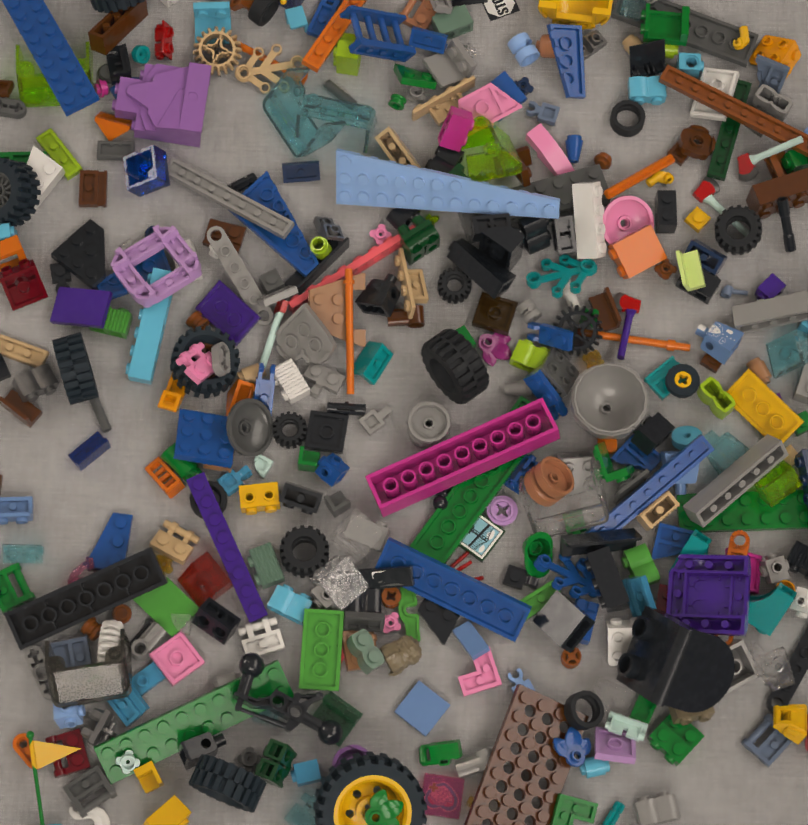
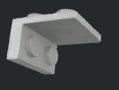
[423,38,477,88]
[556,450,599,496]

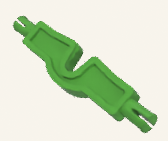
[398,587,421,642]

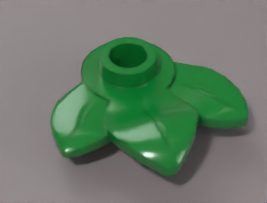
[364,789,404,825]

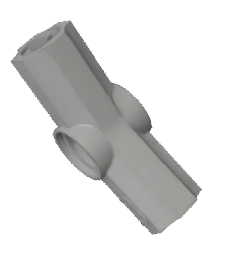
[455,746,517,779]

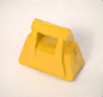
[773,704,807,744]

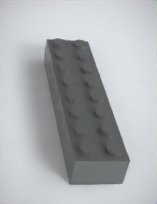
[458,164,611,244]

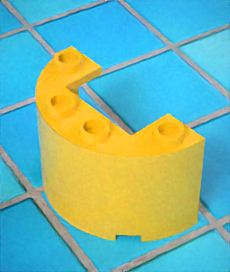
[538,0,613,30]

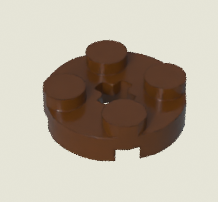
[678,125,716,160]

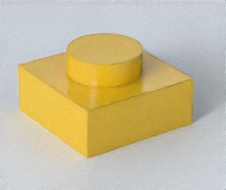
[684,206,711,233]

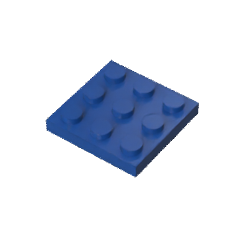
[173,408,234,468]

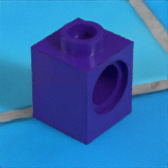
[754,273,786,300]

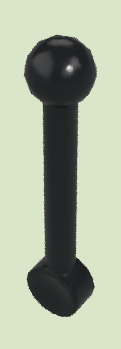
[123,618,153,652]

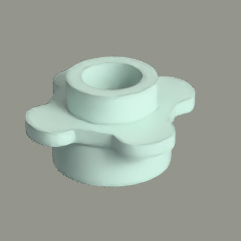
[116,750,140,774]

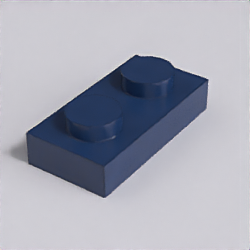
[282,160,320,183]

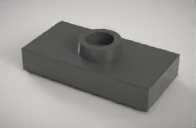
[97,141,135,161]
[343,611,385,632]

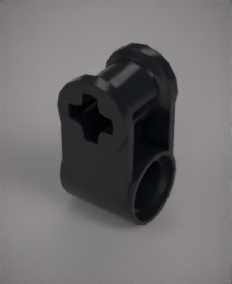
[386,208,420,230]

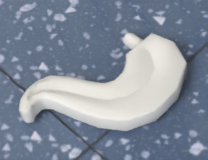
[69,806,111,825]

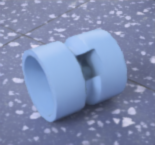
[507,32,540,67]

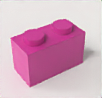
[437,106,475,152]

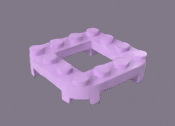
[111,225,202,308]

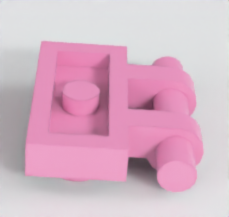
[176,342,214,385]

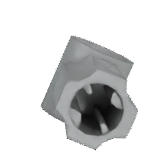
[131,622,167,661]

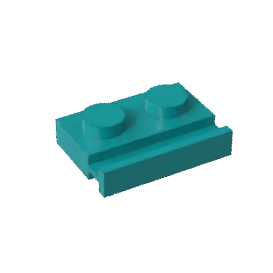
[644,356,686,401]

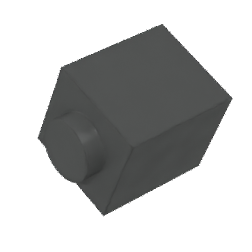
[259,268,285,295]

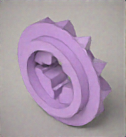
[487,496,518,527]

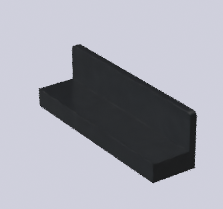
[284,237,349,295]
[560,528,642,557]

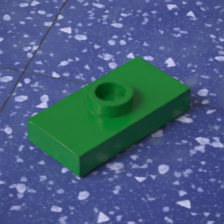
[629,695,657,724]

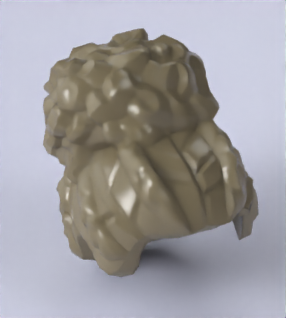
[379,635,422,676]

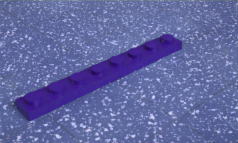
[186,472,268,623]

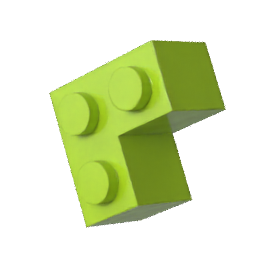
[333,33,361,76]

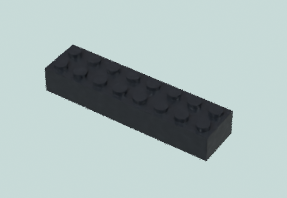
[4,546,168,650]

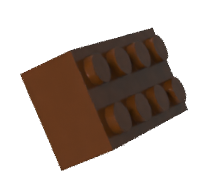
[746,168,808,219]

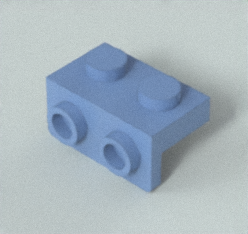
[0,496,33,525]

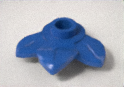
[553,727,591,767]

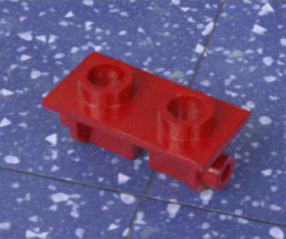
[155,20,174,60]

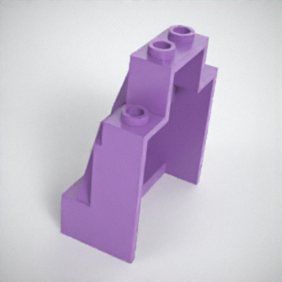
[112,62,211,148]

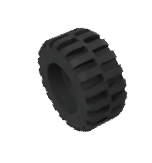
[421,329,489,404]

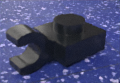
[503,564,539,590]

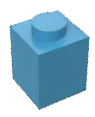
[290,759,321,787]

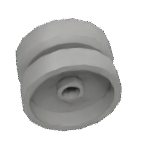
[407,402,450,449]

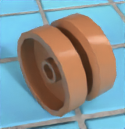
[524,456,574,507]

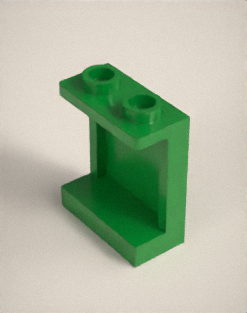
[640,3,690,46]

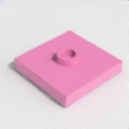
[149,631,205,687]

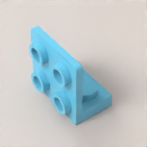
[193,1,231,45]

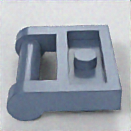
[741,713,792,767]

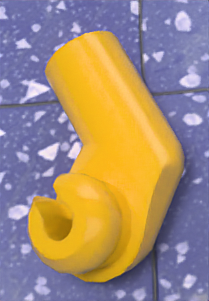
[732,26,750,50]
[645,171,674,188]

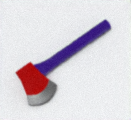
[614,292,641,360]

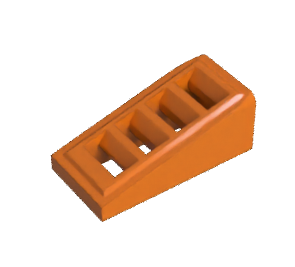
[144,456,185,499]

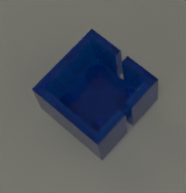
[123,145,170,197]

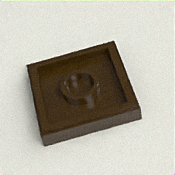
[471,292,518,336]

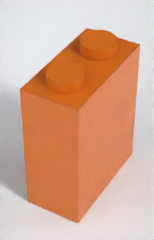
[607,225,667,279]

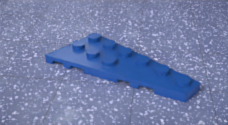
[228,171,319,278]

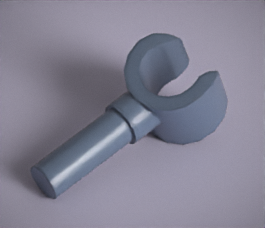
[720,285,748,299]

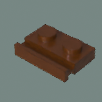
[79,170,108,207]
[202,218,246,254]

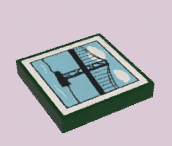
[459,515,505,563]

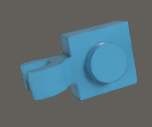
[217,465,253,496]

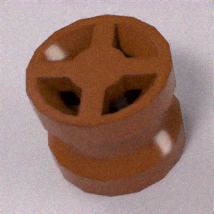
[186,311,210,331]
[381,587,401,609]
[80,617,102,642]
[561,647,582,669]

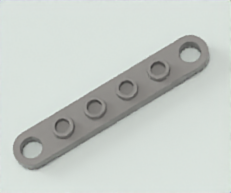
[207,226,274,326]

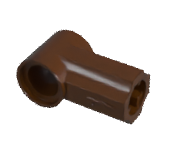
[387,305,425,328]

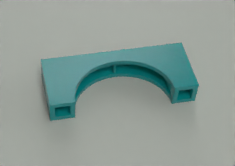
[669,529,797,636]

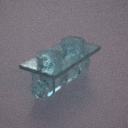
[2,544,44,563]

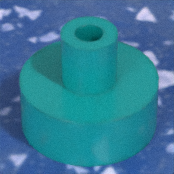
[131,45,150,64]

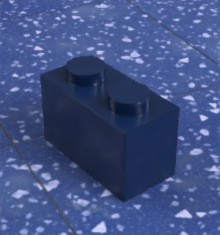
[685,239,728,275]

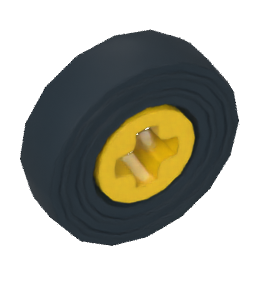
[665,364,700,398]

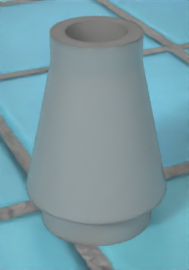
[505,380,533,398]

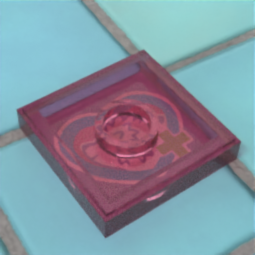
[422,773,465,820]

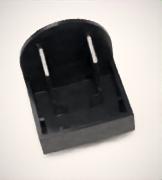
[616,605,735,713]

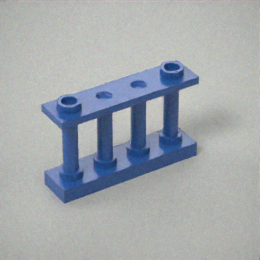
[340,5,416,62]

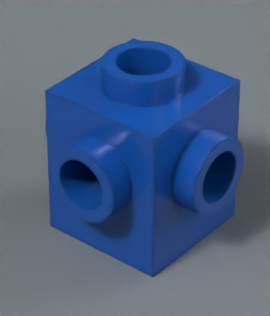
[315,453,350,487]

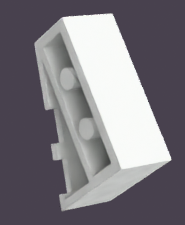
[26,145,65,216]

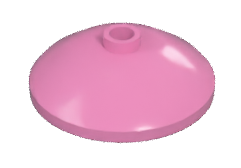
[603,195,654,245]

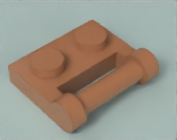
[399,0,437,30]

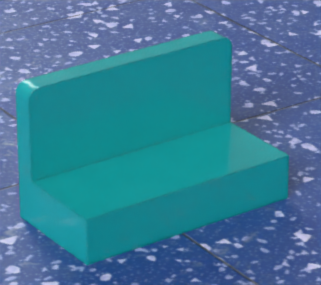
[354,341,394,385]

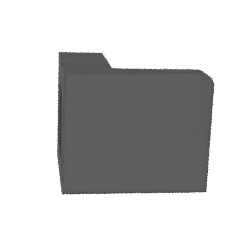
[324,490,351,518]

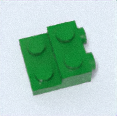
[647,714,704,766]

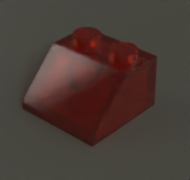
[178,551,233,607]

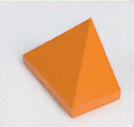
[95,111,132,141]
[226,379,256,416]

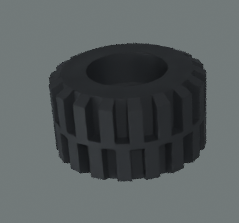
[715,205,762,255]
[280,525,329,578]

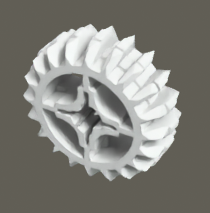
[97,620,124,674]

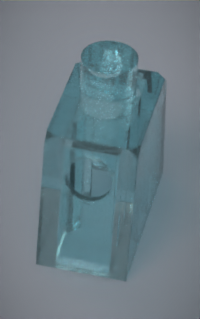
[704,430,749,475]

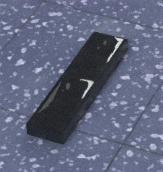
[335,565,415,590]

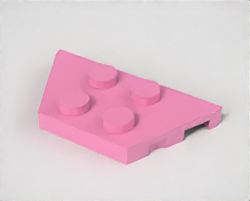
[458,82,522,136]

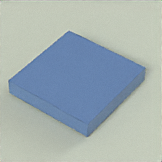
[394,681,450,737]

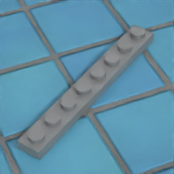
[162,157,295,240]

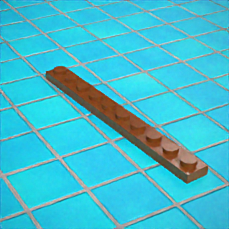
[659,65,808,157]

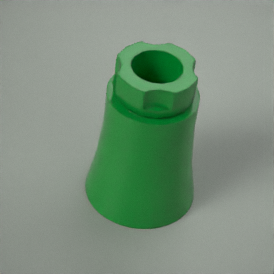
[160,443,203,483]

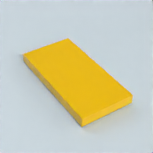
[726,369,805,443]

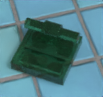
[313,691,363,748]

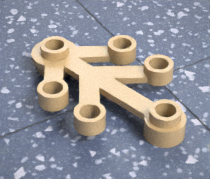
[235,44,305,94]

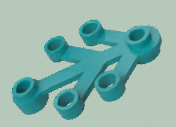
[526,254,597,298]

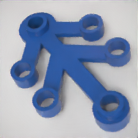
[534,554,601,599]

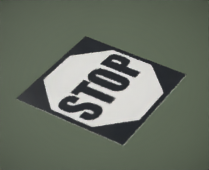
[482,0,520,21]

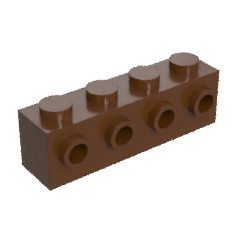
[88,0,148,55]

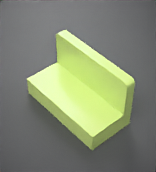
[676,250,706,292]

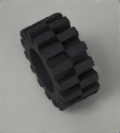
[437,267,472,304]
[272,411,307,449]

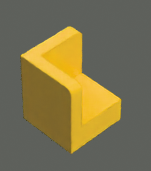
[133,760,164,794]

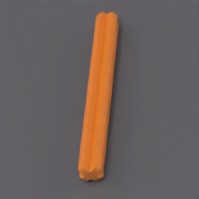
[604,154,675,199]

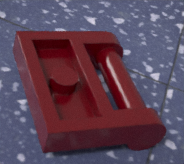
[45,728,91,778]

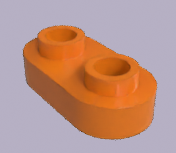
[12,733,43,770]

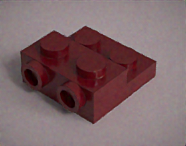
[0,259,48,311]

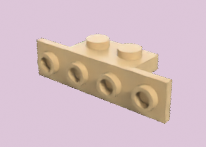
[412,75,476,126]
[394,248,429,319]

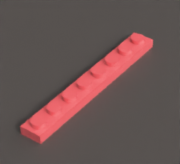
[288,225,415,314]

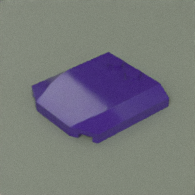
[666,554,751,636]

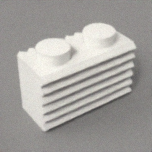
[274,358,311,405]

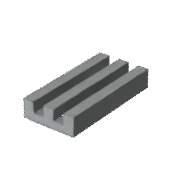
[257,285,299,307]

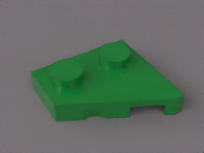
[393,63,437,89]

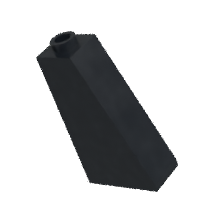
[447,238,516,299]

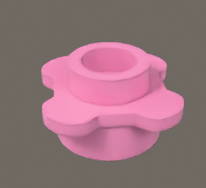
[369,224,392,245]
[383,612,401,634]

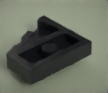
[418,598,460,646]

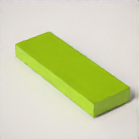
[36,128,83,181]

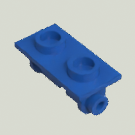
[504,454,538,495]

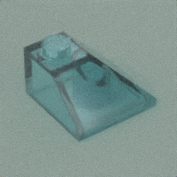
[766,329,808,379]

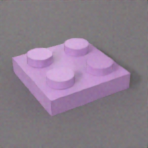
[594,727,636,764]

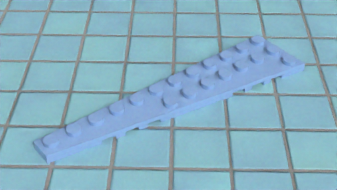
[336,148,560,219]

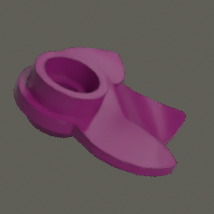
[478,333,512,367]

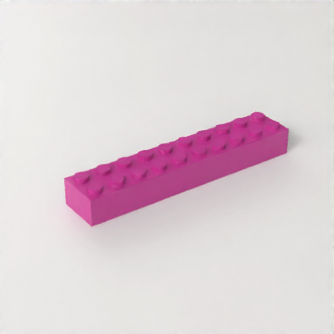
[365,397,560,517]

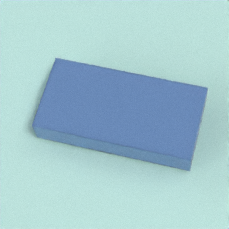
[452,620,490,661]

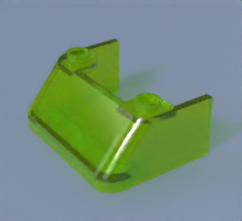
[16,42,93,107]
[461,116,523,182]

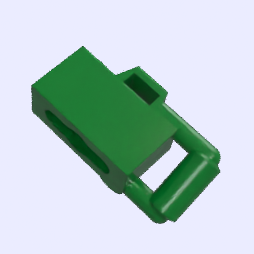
[419,739,463,766]

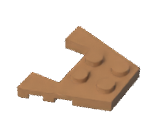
[308,273,366,347]

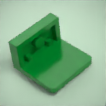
[593,442,635,483]

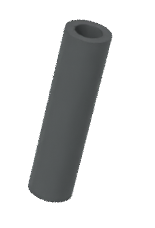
[324,80,357,109]
[89,397,112,433]

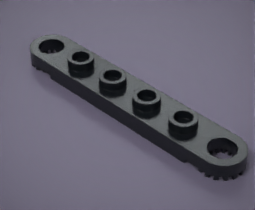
[766,627,808,713]

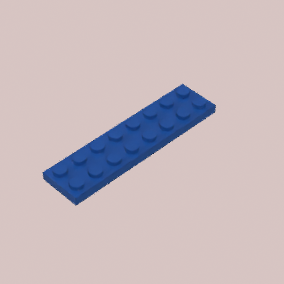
[375,537,532,642]

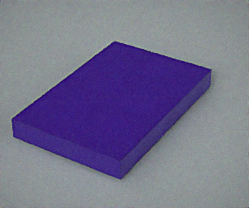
[195,280,261,346]
[50,287,113,329]

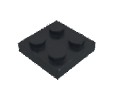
[304,410,349,454]

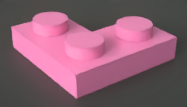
[458,646,502,697]

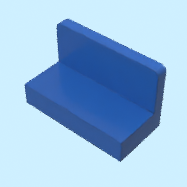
[409,26,448,54]

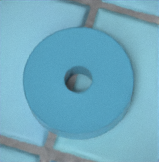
[671,426,702,450]

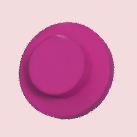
[94,79,108,98]

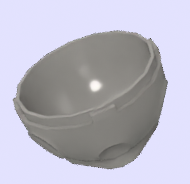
[570,363,648,439]

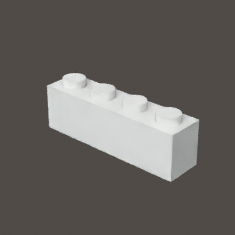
[572,181,607,259]

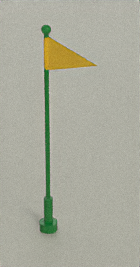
[26,731,81,825]

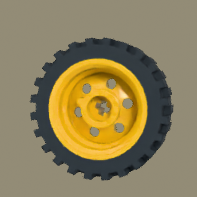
[313,751,427,825]

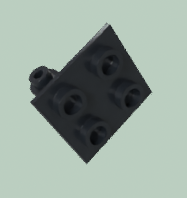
[629,39,668,77]

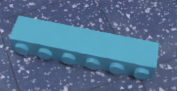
[125,267,173,385]

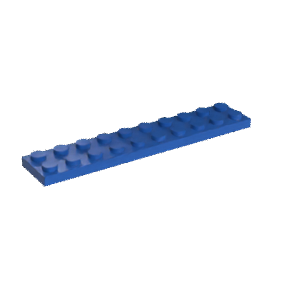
[2,0,100,116]

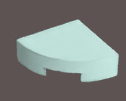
[254,454,274,479]

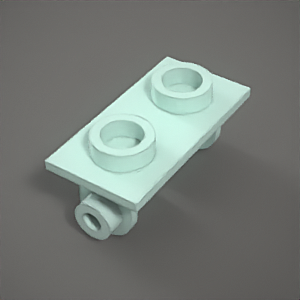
[605,711,648,742]

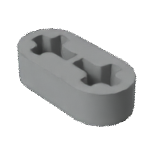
[211,342,231,377]

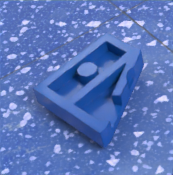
[610,434,661,473]
[651,522,694,560]

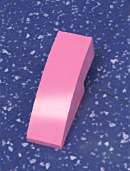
[525,123,575,176]

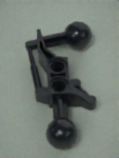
[232,652,343,745]

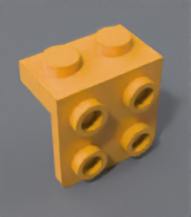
[749,35,802,80]

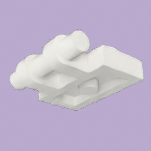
[238,617,285,656]

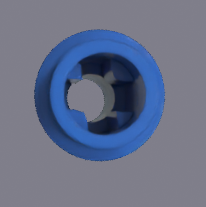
[565,135,583,163]

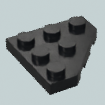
[51,219,106,289]

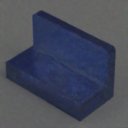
[68,431,111,471]

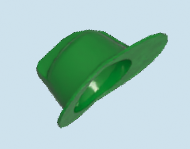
[522,531,553,578]

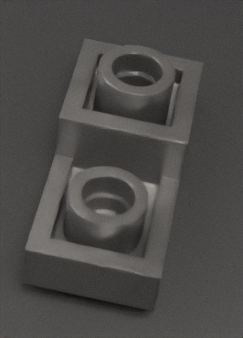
[583,30,608,60]
[313,216,344,241]

